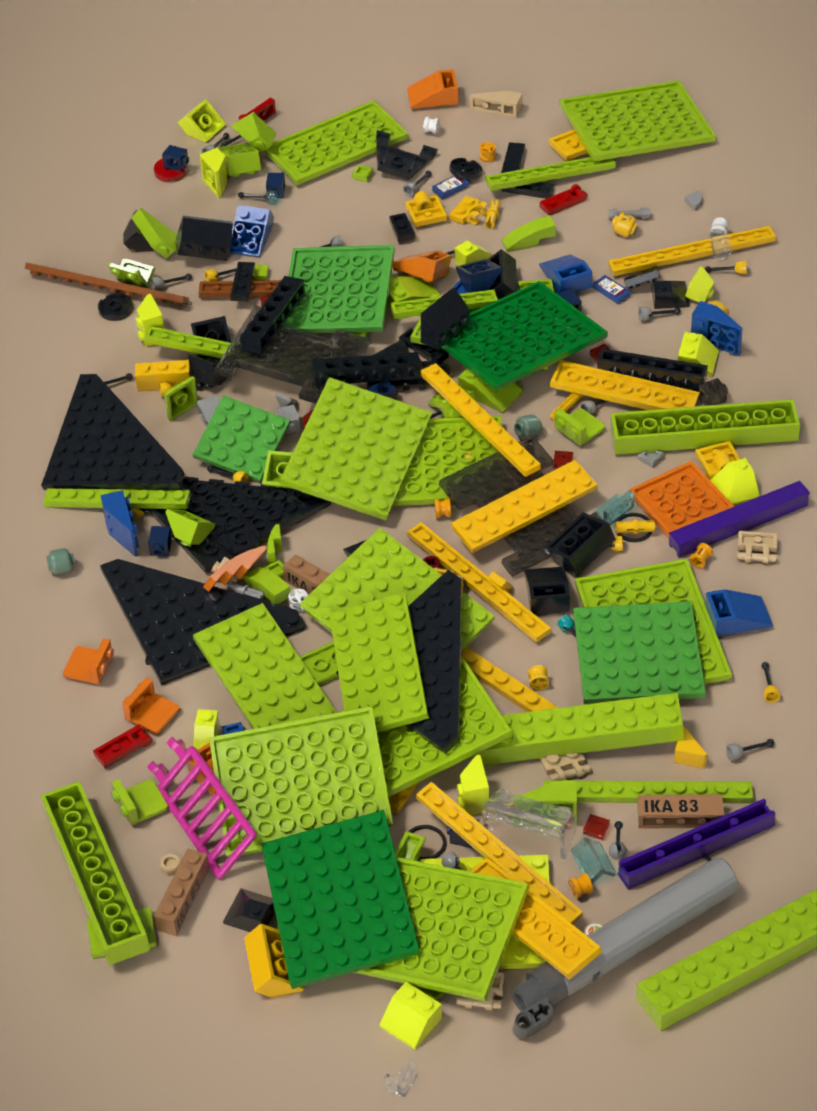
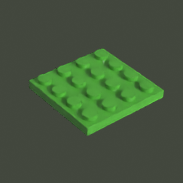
[192,395,290,483]

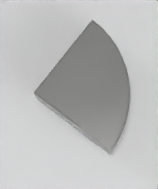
[685,191,702,210]
[638,451,664,468]

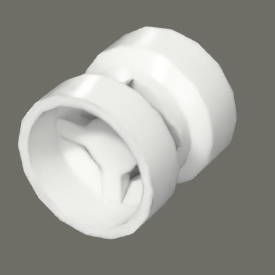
[710,217,729,238]

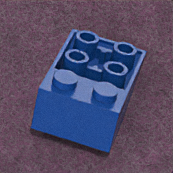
[229,205,274,257]
[539,254,592,293]
[691,301,743,356]
[101,490,140,556]
[705,589,773,637]

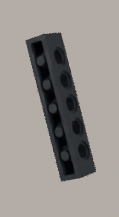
[239,276,305,354]
[597,348,708,393]
[311,352,422,386]

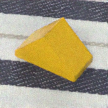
[674,727,707,768]

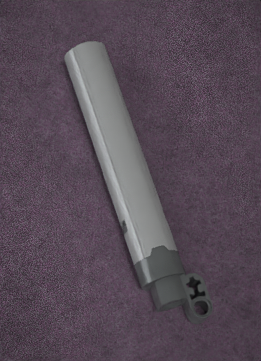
[512,857,739,1039]

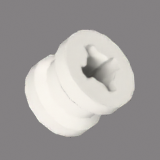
[423,116,440,134]
[288,589,308,613]

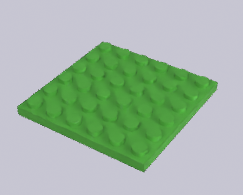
[279,245,395,334]
[573,601,706,705]

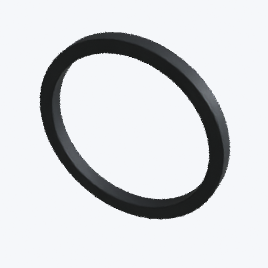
[616,513,652,542]
[408,825,446,861]

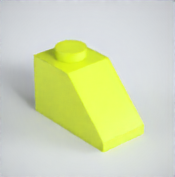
[455,240,492,266]
[685,266,715,302]
[193,709,220,750]

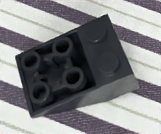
[524,566,570,614]

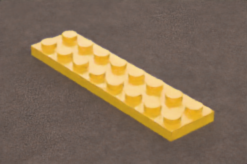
[550,360,700,410]
[451,460,597,554]
[469,857,602,980]

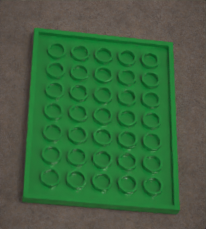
[442,281,608,391]
[261,810,420,989]

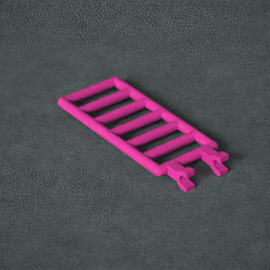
[147,737,257,879]

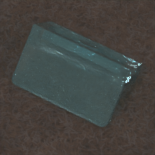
[593,491,634,526]
[570,837,617,884]

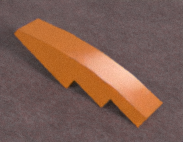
[203,546,267,592]

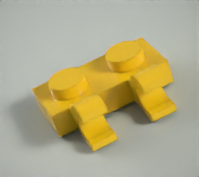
[449,196,488,225]

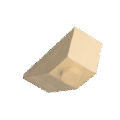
[470,90,522,118]

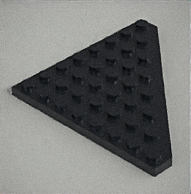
[41,374,185,490]
[137,476,331,573]
[100,559,305,685]
[336,570,463,754]

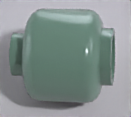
[514,414,542,440]
[46,548,75,574]

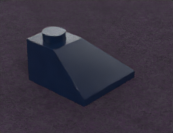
[456,259,502,293]

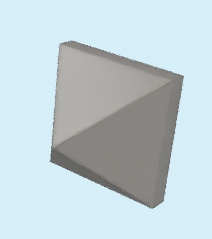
[275,393,298,407]

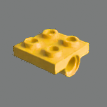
[405,191,447,228]
[695,441,740,480]

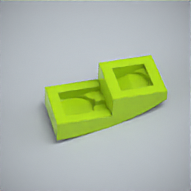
[267,524,282,564]

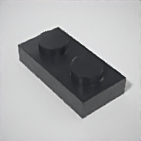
[389,213,414,242]

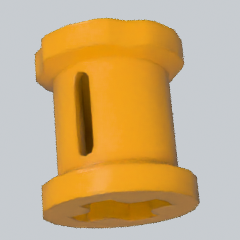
[689,543,713,569]

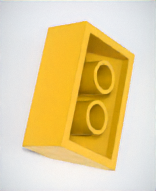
[135,360,191,391]
[244,924,304,997]

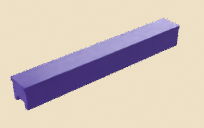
[669,481,810,558]
[617,799,775,890]

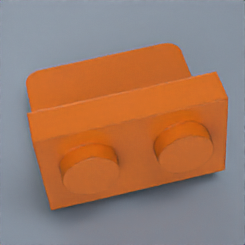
[63,638,114,684]
[122,677,180,734]

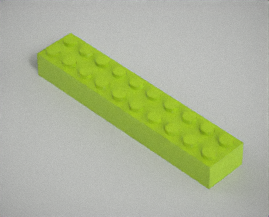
[610,399,800,455]
[477,693,684,765]
[40,781,150,966]
[636,889,817,1031]

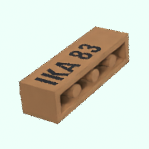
[283,554,330,595]
[637,794,724,828]
[154,848,209,936]

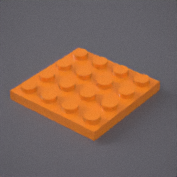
[629,461,734,538]

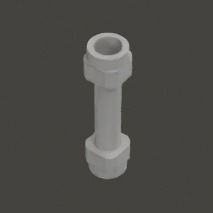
[609,208,650,220]

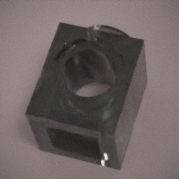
[699,378,728,406]

